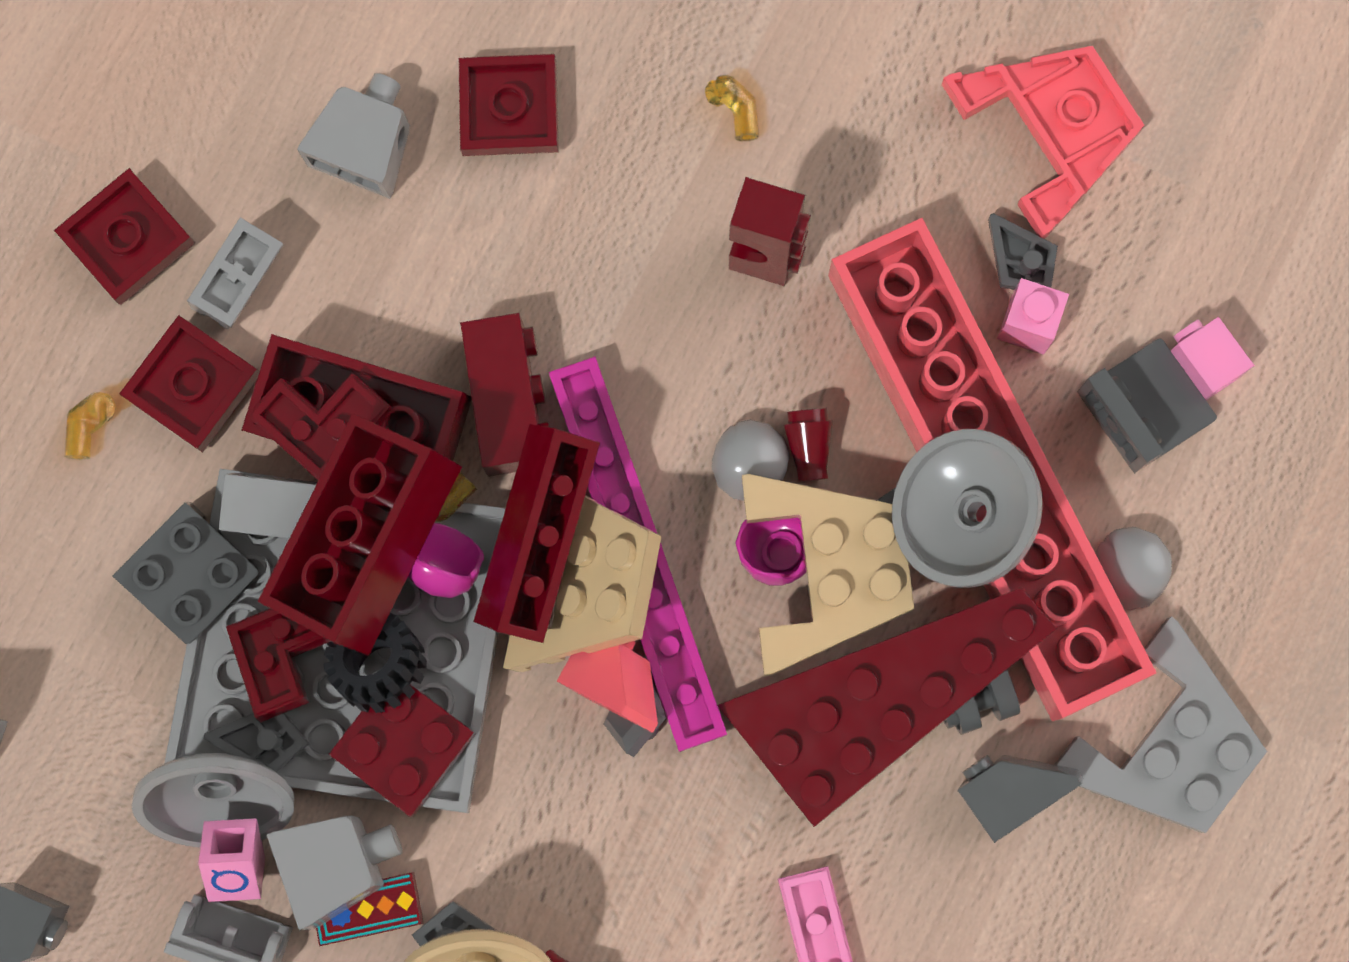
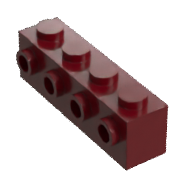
[473,424,600,643]

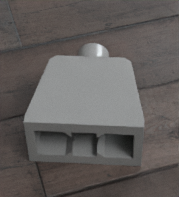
[297,73,410,199]
[267,815,403,930]

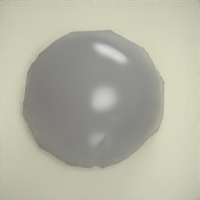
[712,419,790,501]
[1095,527,1172,610]

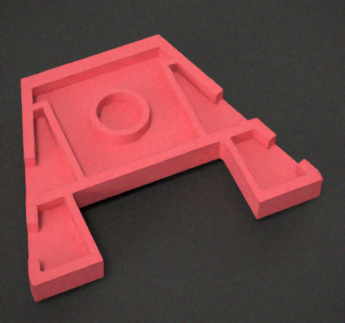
[942,45,1144,239]

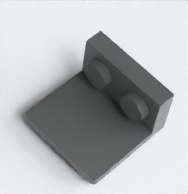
[1077,339,1217,474]
[112,502,259,644]

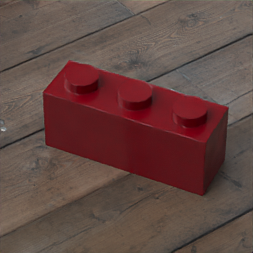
[460,313,549,477]

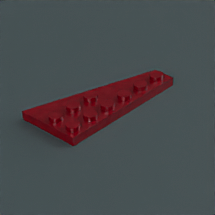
[717,588,1057,827]

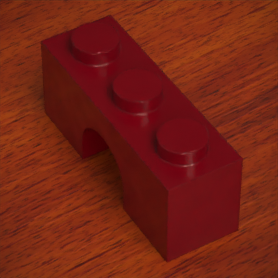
[729,177,811,286]

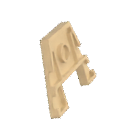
[742,474,914,676]
[503,495,662,672]

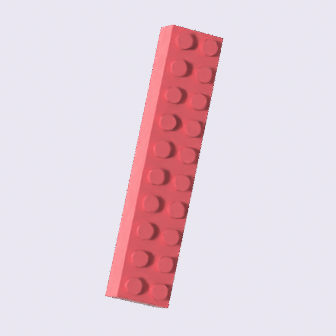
[828,218,1157,721]

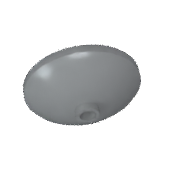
[892,429,1042,588]
[132,753,294,848]

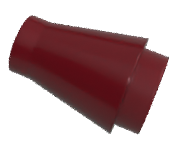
[783,408,833,481]

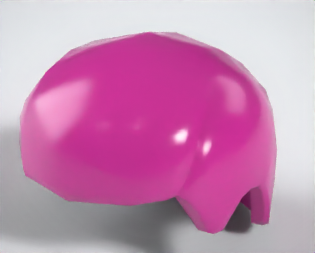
[735,518,806,586]
[408,523,484,598]

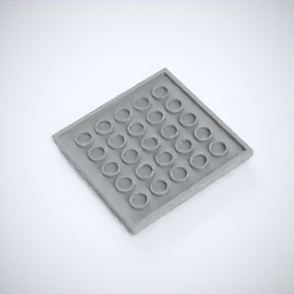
[165,469,505,813]

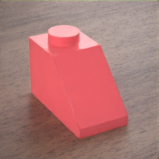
[557,641,658,733]

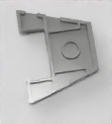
[1054,616,1267,833]

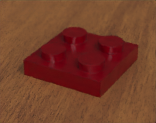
[459,54,559,156]
[54,168,195,306]
[119,315,260,453]
[329,684,476,817]

